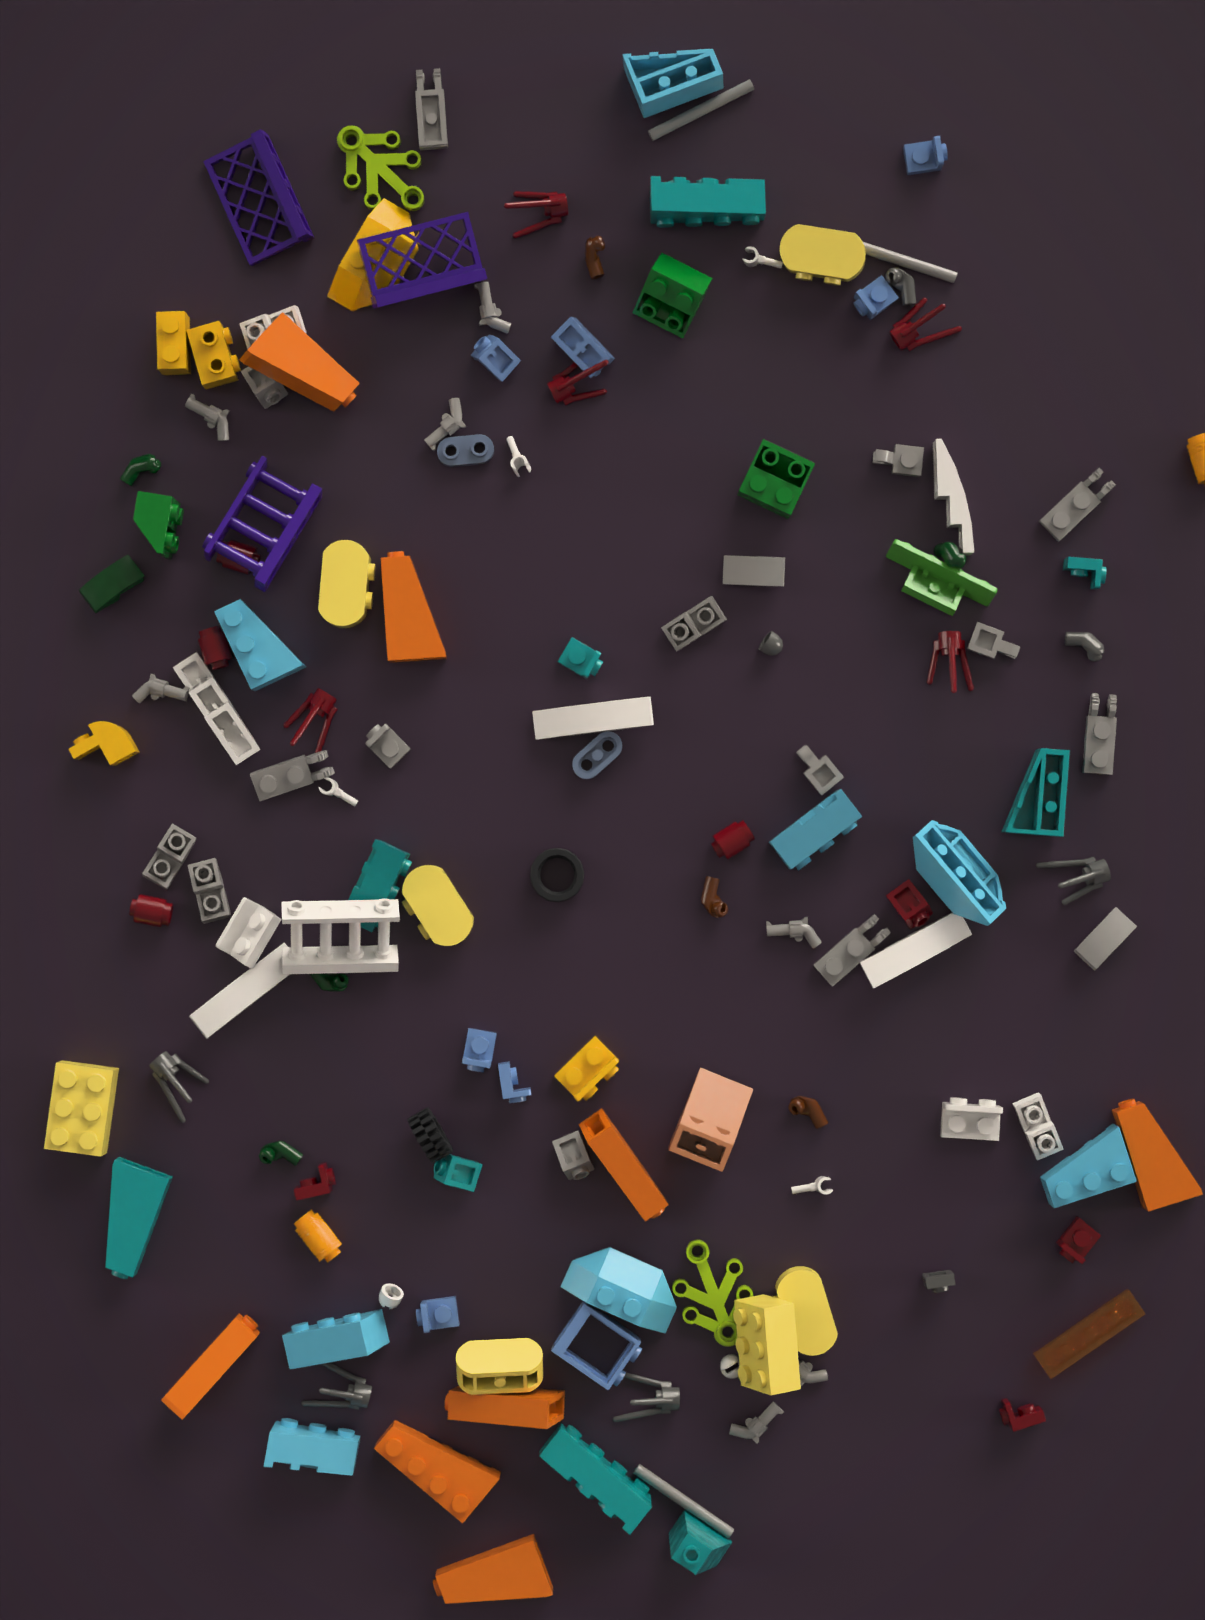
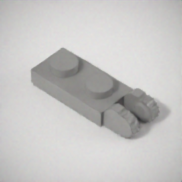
[415,68,448,150]
[1039,468,1116,542]
[1082,693,1117,775]
[250,750,335,801]
[813,914,891,987]

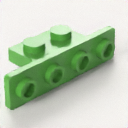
[886,539,998,616]

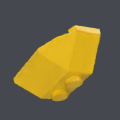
[327,198,419,311]

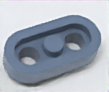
[437,434,494,467]
[572,731,622,779]

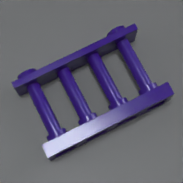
[202,456,322,592]

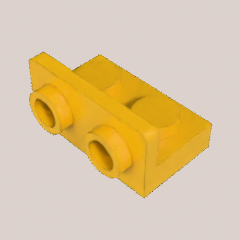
[554,1036,619,1102]

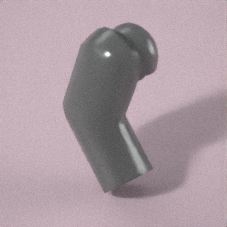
[885,268,916,306]
[1065,632,1105,662]

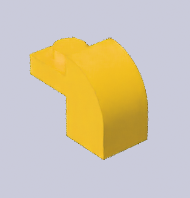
[69,721,140,766]

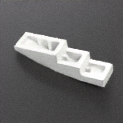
[933,439,974,556]
[173,652,260,765]
[532,697,654,740]
[859,913,972,988]
[189,942,290,1039]

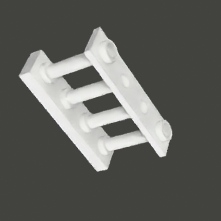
[282,899,400,974]

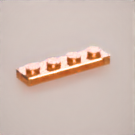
[1033,1289,1145,1379]

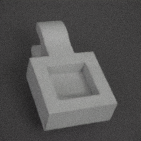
[872,444,924,477]
[967,622,1020,660]
[796,745,844,795]

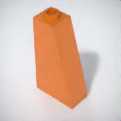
[239,312,360,412]
[381,551,447,663]
[1112,1099,1203,1212]
[579,1108,668,1221]
[161,1313,260,1420]
[445,1386,565,1429]
[433,1534,553,1604]

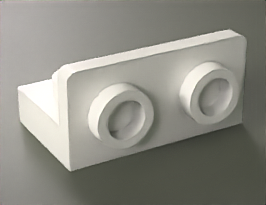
[216,897,281,969]
[940,1097,1003,1141]

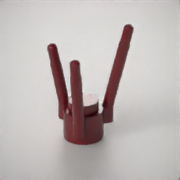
[504,191,568,238]
[889,297,962,352]
[547,360,609,405]
[927,631,974,693]
[283,688,338,753]

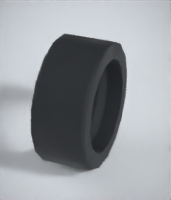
[530,848,584,902]

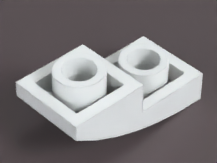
[239,305,307,349]
[1012,1092,1064,1160]

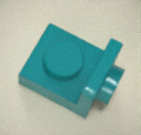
[1063,557,1107,590]
[557,637,603,679]
[434,1154,483,1192]

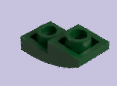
[79,555,145,614]

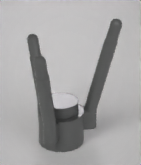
[1036,857,1111,905]
[149,1051,209,1123]
[301,1363,372,1410]
[613,1372,680,1422]

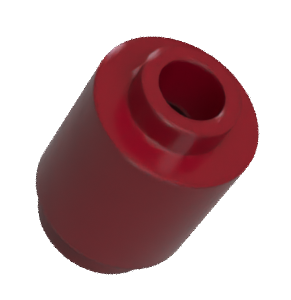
[216,540,261,575]
[198,626,233,670]
[711,820,755,860]
[129,894,174,927]

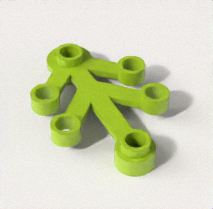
[337,126,424,211]
[672,1239,753,1347]

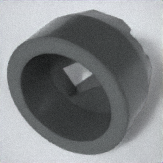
[758,631,783,656]

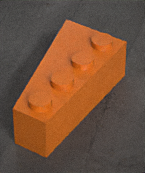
[374,1420,501,1524]

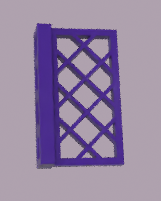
[203,129,314,266]
[357,212,487,309]

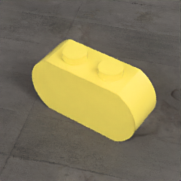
[780,224,866,286]
[318,540,376,628]
[402,865,474,946]
[773,1266,838,1356]
[456,1338,543,1395]

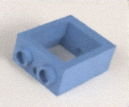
[551,1301,642,1390]

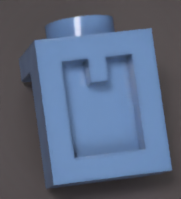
[903,136,948,175]
[853,275,899,320]
[471,334,521,382]
[462,1028,497,1072]
[498,1061,531,1103]
[416,1296,460,1333]

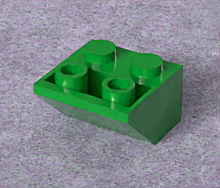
[632,253,713,339]
[737,439,815,519]
[133,491,184,560]

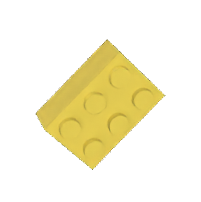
[44,1060,119,1157]
[733,1294,801,1396]

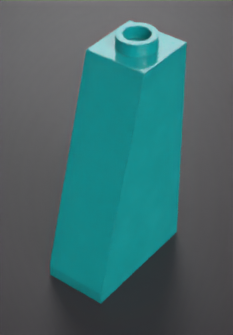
[105,1157,173,1279]
[668,1509,732,1575]

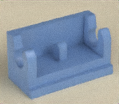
[551,317,615,378]

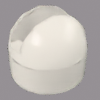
[379,1284,404,1309]
[720,1354,740,1379]

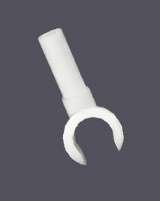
[743,247,783,269]
[506,436,531,477]
[319,777,358,807]
[791,1176,833,1194]

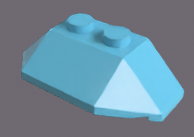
[913,820,1006,926]
[561,1247,677,1333]

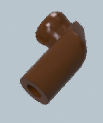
[585,235,605,280]
[701,876,728,918]
[788,1096,829,1129]

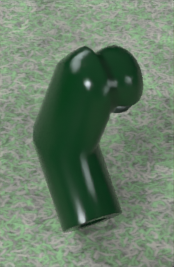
[120,454,161,487]
[933,542,966,569]
[310,973,349,992]
[259,1140,304,1166]

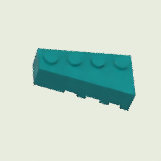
[650,176,766,228]
[539,1423,652,1535]

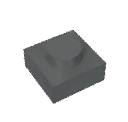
[922,1270,956,1293]

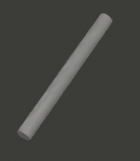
[648,79,754,141]
[862,241,958,283]
[633,1464,734,1538]

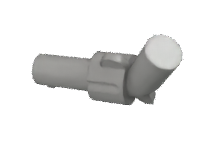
[474,282,511,334]
[185,394,229,441]
[424,398,467,451]
[132,674,190,703]
[766,917,822,948]
[798,1359,828,1386]
[729,1401,784,1444]

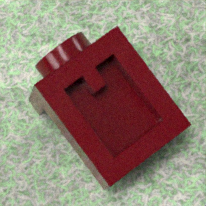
[886,879,933,930]
[294,1162,336,1201]
[1056,1216,1101,1265]
[999,1398,1046,1432]

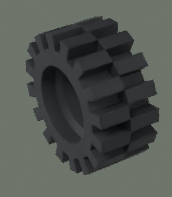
[407,1107,453,1164]

